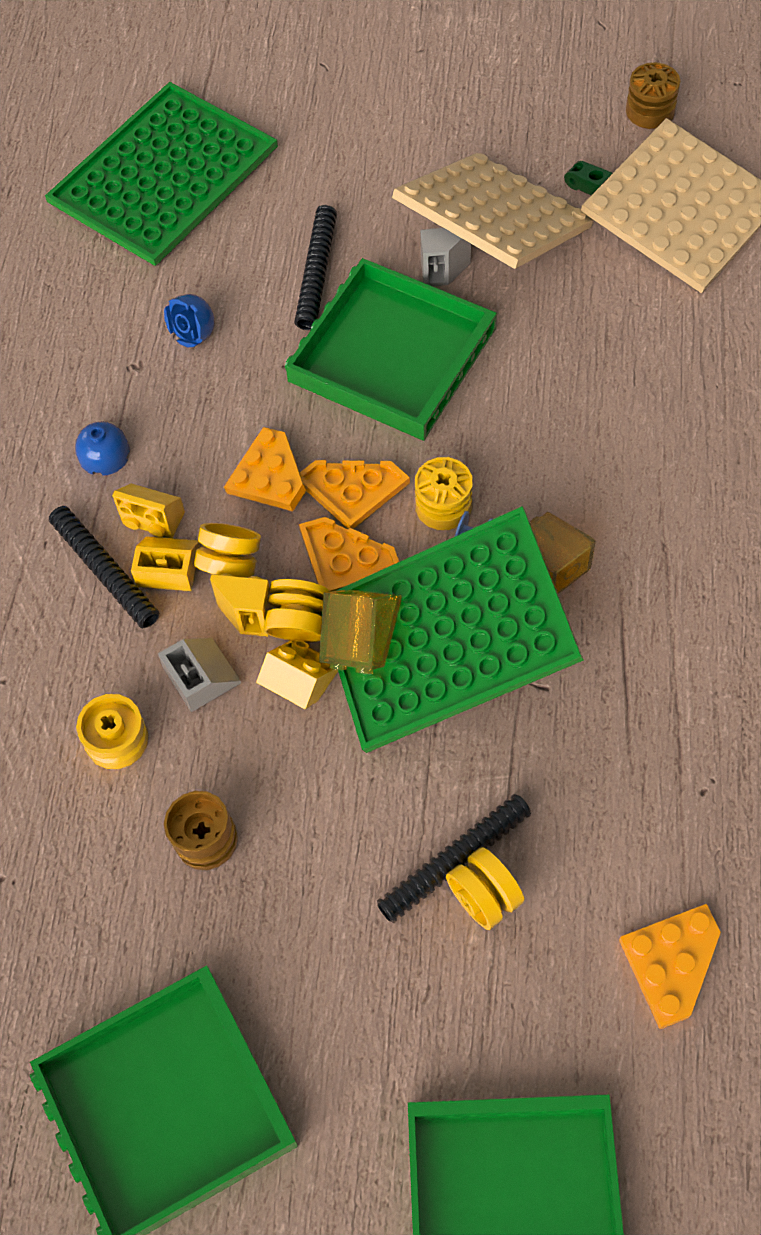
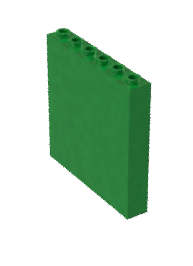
[285,258,497,441]
[29,965,298,1235]
[408,1094,624,1235]

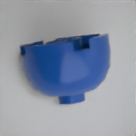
[164,294,215,347]
[75,421,130,476]

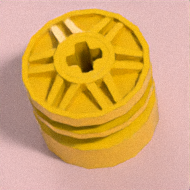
[415,457,472,530]
[263,579,330,642]

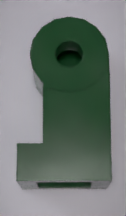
[564,161,613,195]

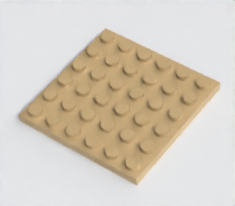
[581,118,761,293]
[392,153,594,269]

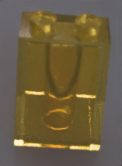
[530,511,596,594]
[319,589,401,674]

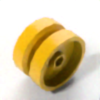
[194,523,261,578]
[76,694,149,769]
[446,847,524,930]

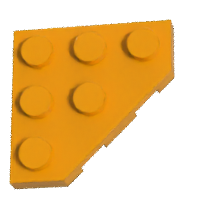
[224,427,306,511]
[300,460,410,529]
[299,517,399,594]
[619,904,721,1029]

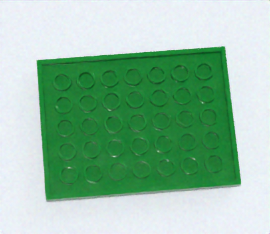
[45,82,278,266]
[321,506,584,753]

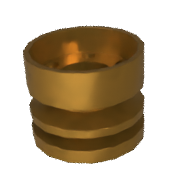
[626,62,681,129]
[164,791,238,870]

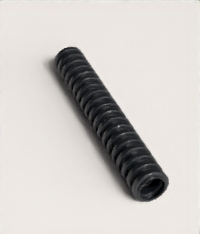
[294,205,337,330]
[48,505,160,629]
[377,794,531,923]

